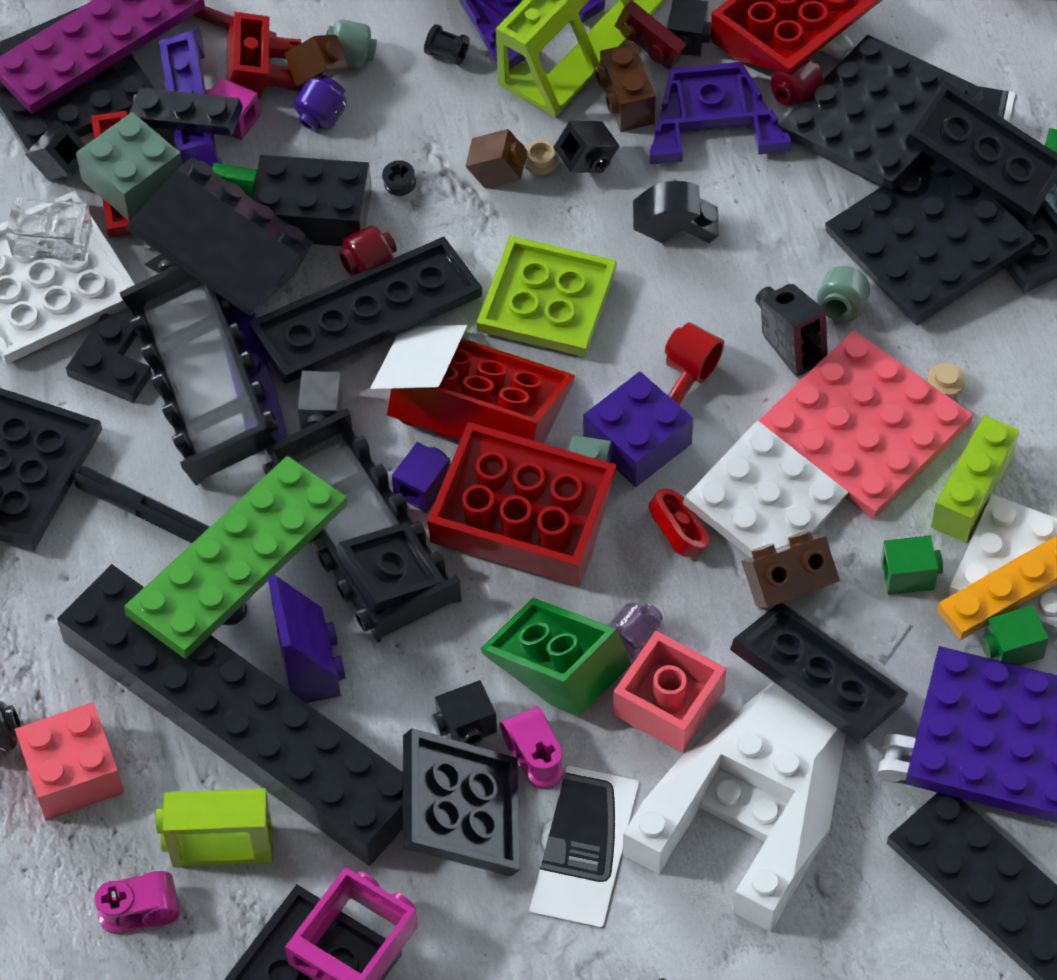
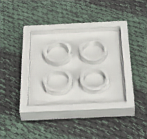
[683,420,848,558]
[948,494,1057,636]

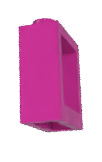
[285,867,418,980]

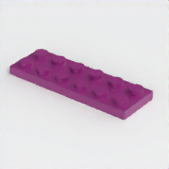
[0,0,205,114]

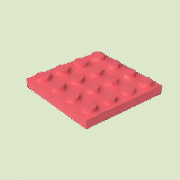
[759,330,973,519]

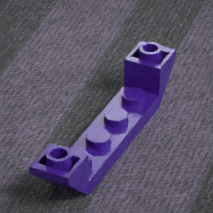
[159,27,223,168]

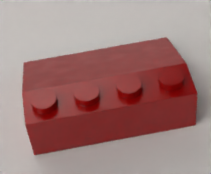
[711,0,882,74]
[387,338,575,444]
[427,422,617,587]

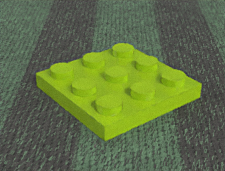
[477,235,617,357]

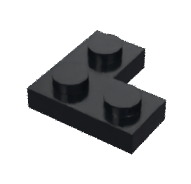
[66,313,152,403]

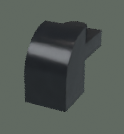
[633,181,719,243]

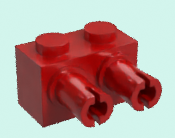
[226,11,302,99]

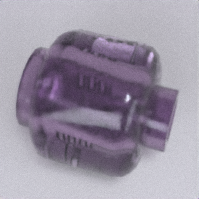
[607,602,666,661]

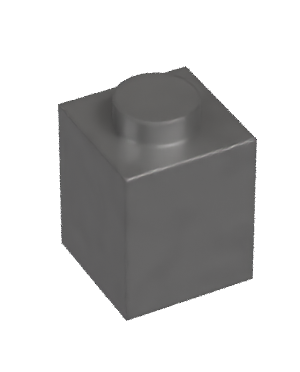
[298,371,343,430]

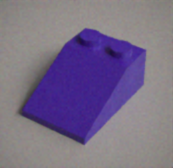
[267,575,346,703]

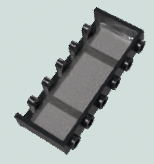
[119,265,280,486]
[263,408,461,643]

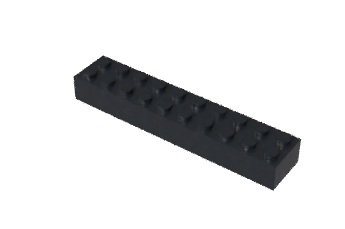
[57,564,403,866]

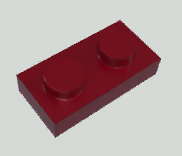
[614,0,687,70]

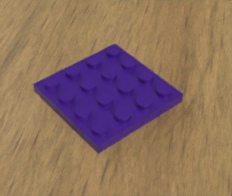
[905,646,1057,823]

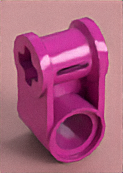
[500,706,563,789]
[95,871,180,934]

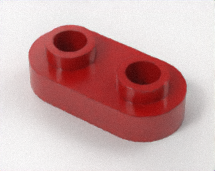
[648,488,710,558]

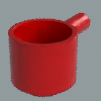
[665,322,725,405]

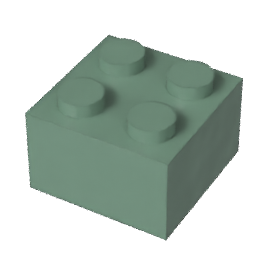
[76,112,182,221]

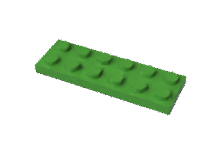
[124,456,347,659]

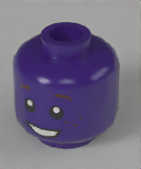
[294,76,347,131]

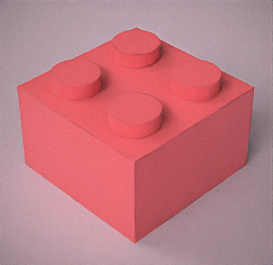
[613,631,726,753]
[15,702,124,820]

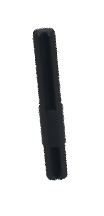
[74,466,210,543]

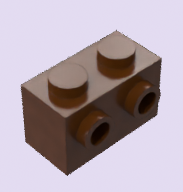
[595,43,656,132]
[741,530,840,608]

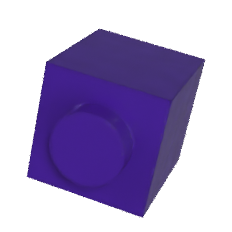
[392,442,450,513]

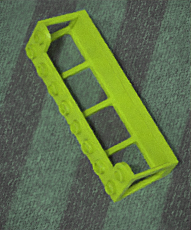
[496,0,666,117]

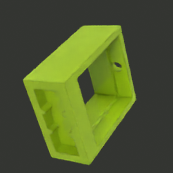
[156,788,273,867]

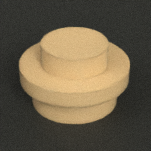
[524,140,559,175]
[927,363,966,399]

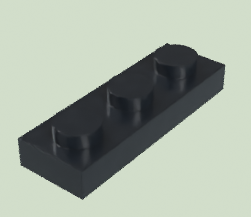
[129,87,243,136]

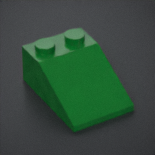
[480,598,632,717]

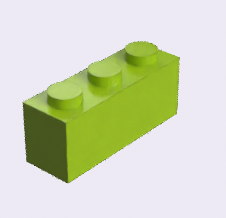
[931,415,1020,543]

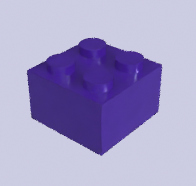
[583,371,693,487]

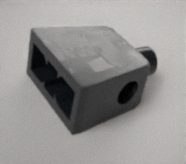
[755,284,828,377]

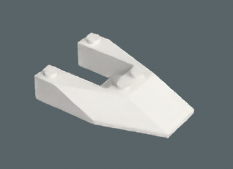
[623,682,846,932]

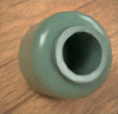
[326,19,377,70]
[817,266,870,322]

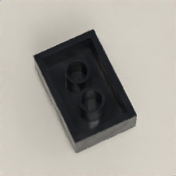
[252,155,372,246]

